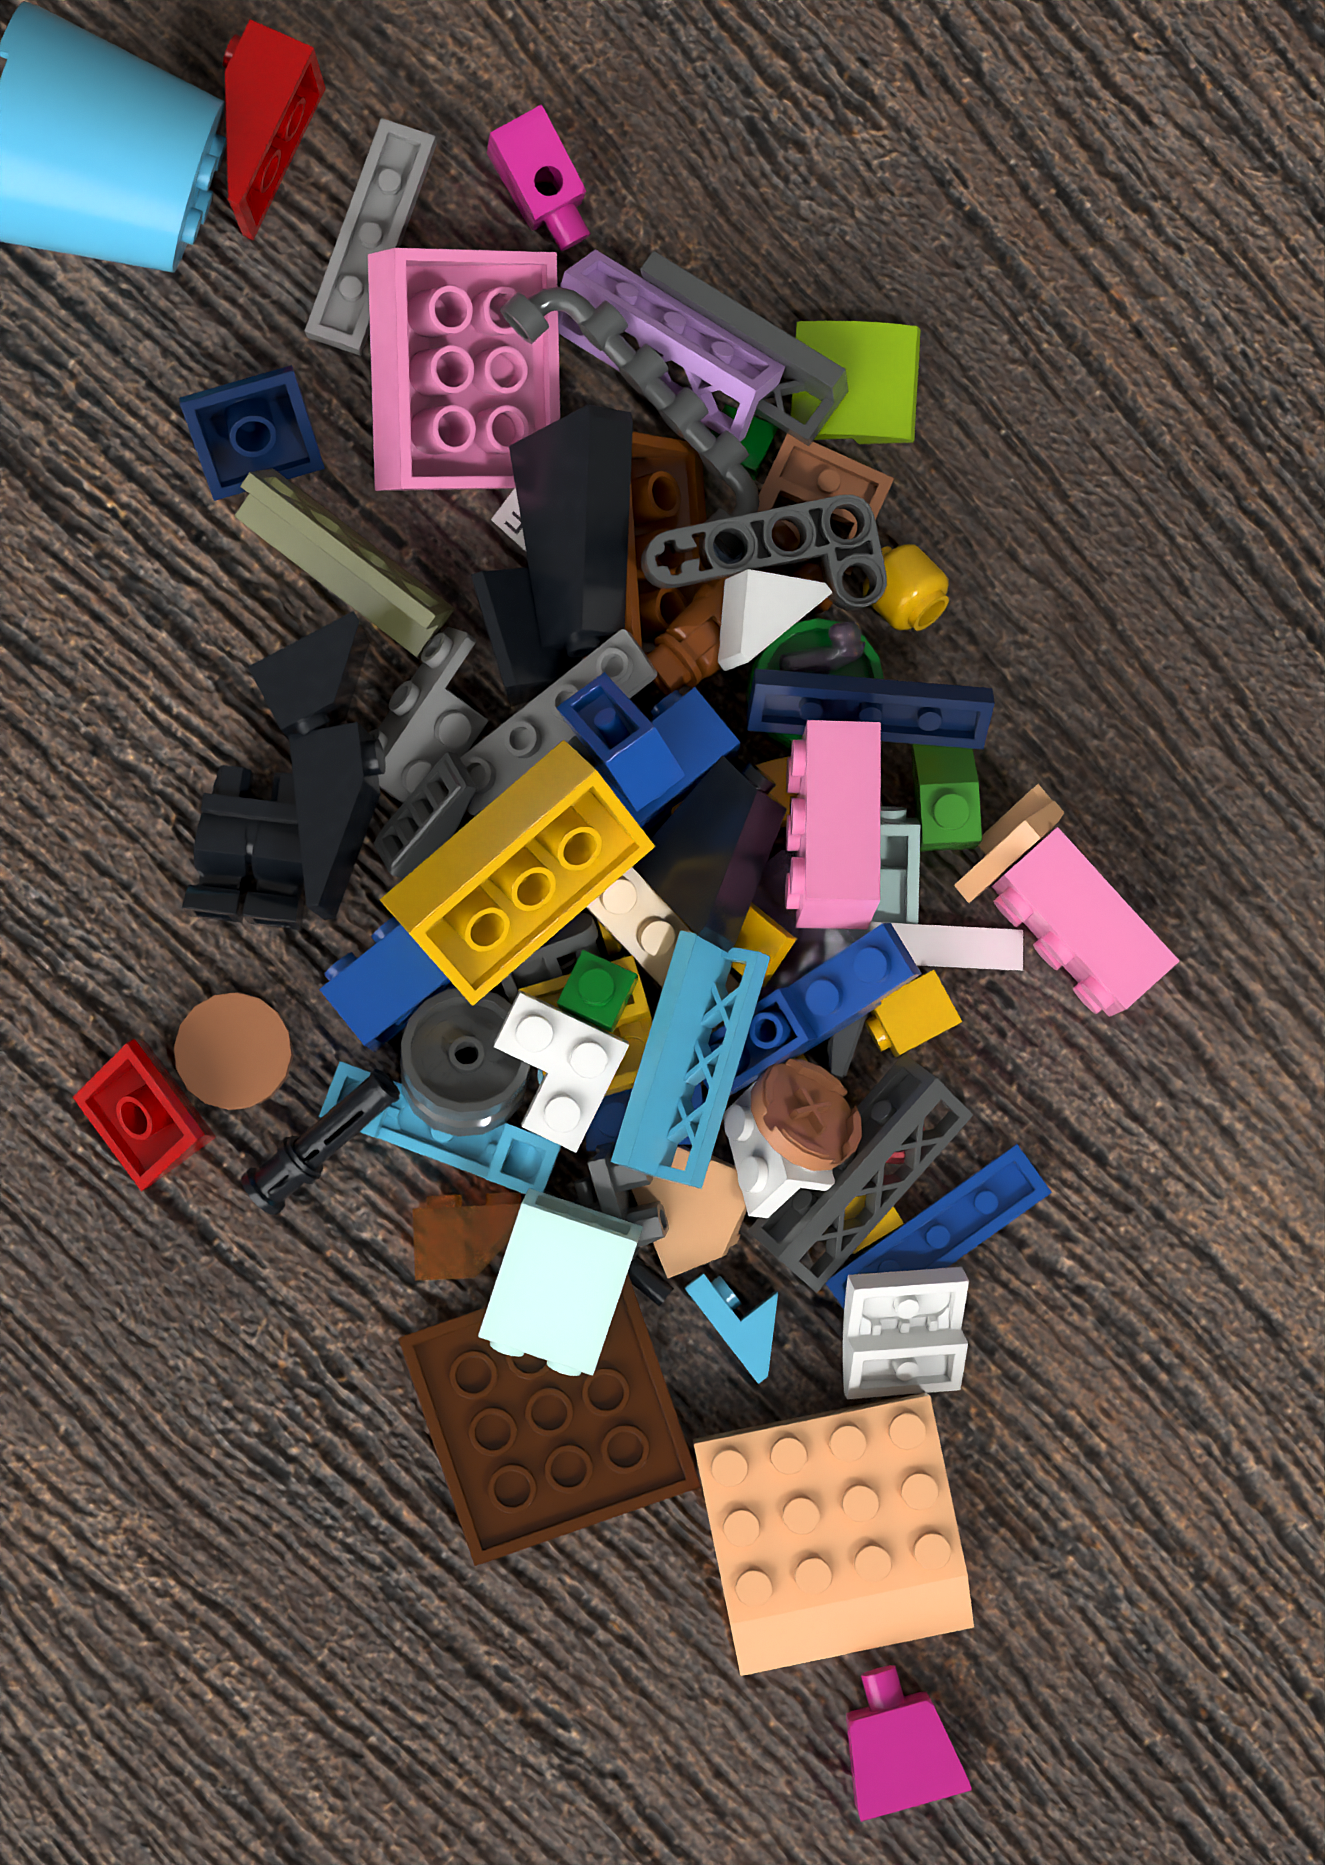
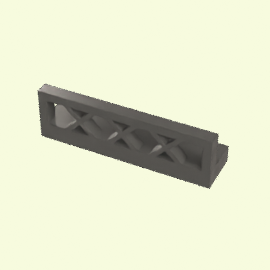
[626,251,848,446]
[748,1054,973,1293]

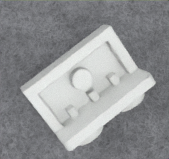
[723,1081,835,1218]

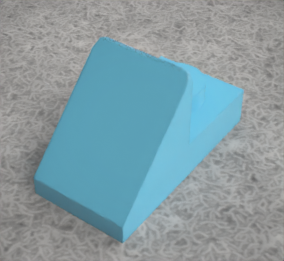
[684,1273,778,1384]

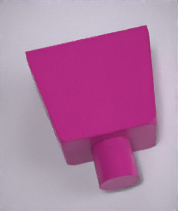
[486,104,591,251]
[846,1665,972,1822]

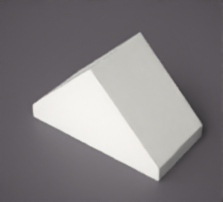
[718,569,833,671]

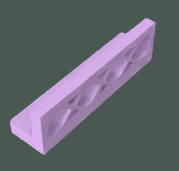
[558,249,785,442]

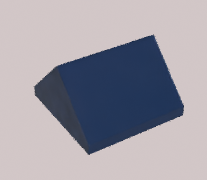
[179,365,325,501]

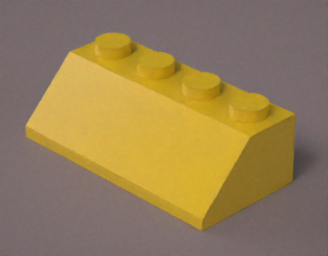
[380,740,655,1006]

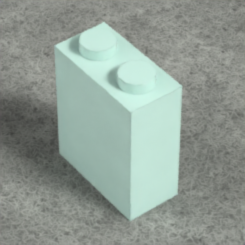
[478,1188,643,1376]

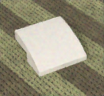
[843,1267,969,1399]

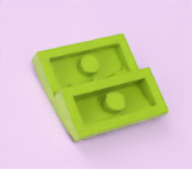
[791,321,921,444]

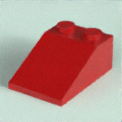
[223,19,326,240]

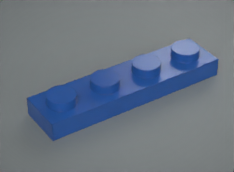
[825,1144,1052,1310]

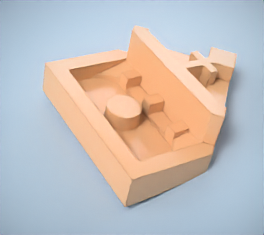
[954,784,1064,903]
[632,1145,747,1279]

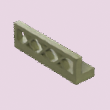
[234,468,455,657]

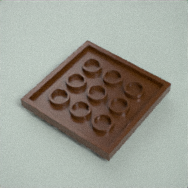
[398,1273,701,1566]

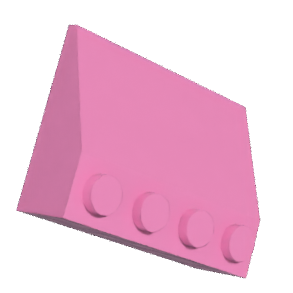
[368,248,560,491]

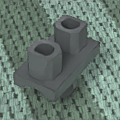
[572,1141,669,1260]

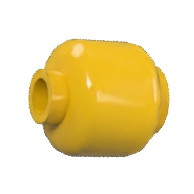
[863,544,949,631]

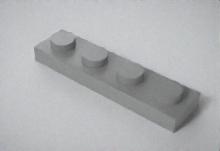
[304,118,437,356]

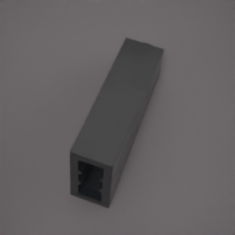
[509,404,633,658]

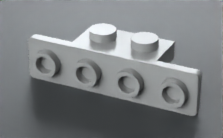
[369,627,489,804]
[460,629,657,816]

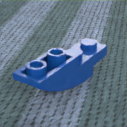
[703,923,922,1096]

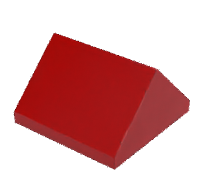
[73,1039,216,1192]

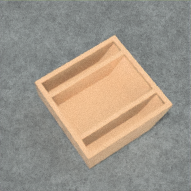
[693,1392,974,1676]

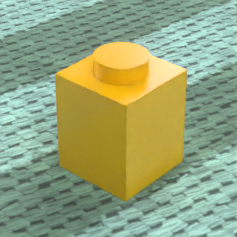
[865,970,962,1058]

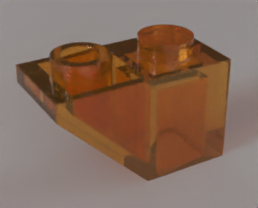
[413,1192,521,1281]

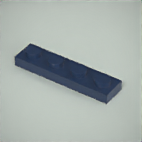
[747,669,995,749]

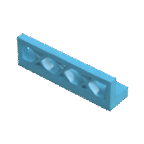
[611,931,770,1189]

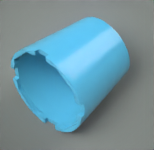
[0,1,227,273]

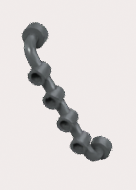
[500,287,760,559]

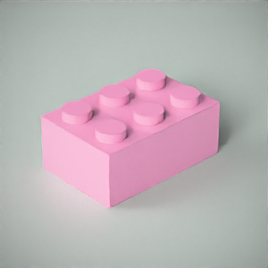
[785,720,881,930]
[992,827,1180,1017]

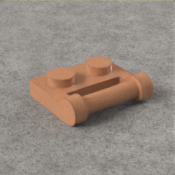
[758,433,894,575]

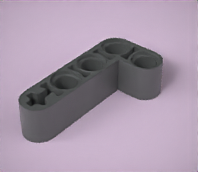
[641,495,887,611]

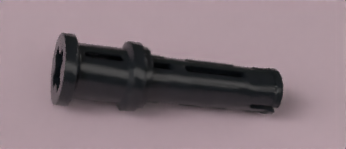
[241,1069,401,1215]

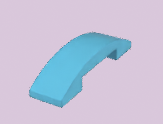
[319,1061,561,1194]

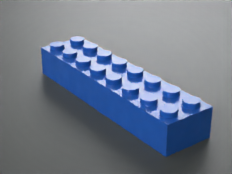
[319,687,740,1052]

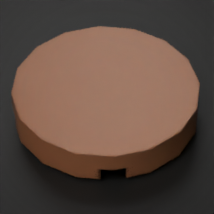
[174,992,294,1110]
[751,1059,862,1171]

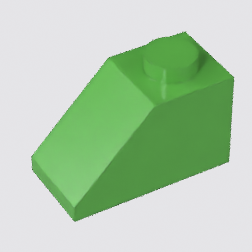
[911,744,982,852]

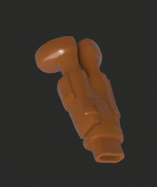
[646,521,833,696]

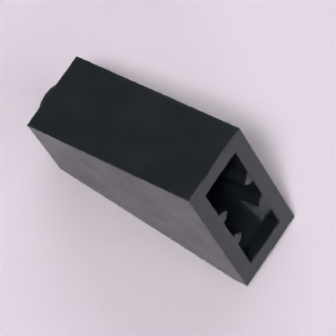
[632,756,787,953]

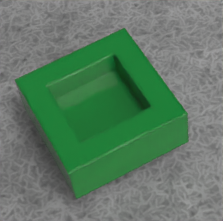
[557,950,638,1033]

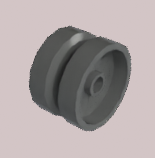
[400,988,532,1137]

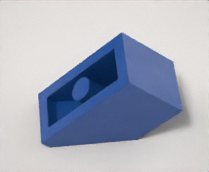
[556,672,686,811]

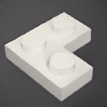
[493,990,629,1153]

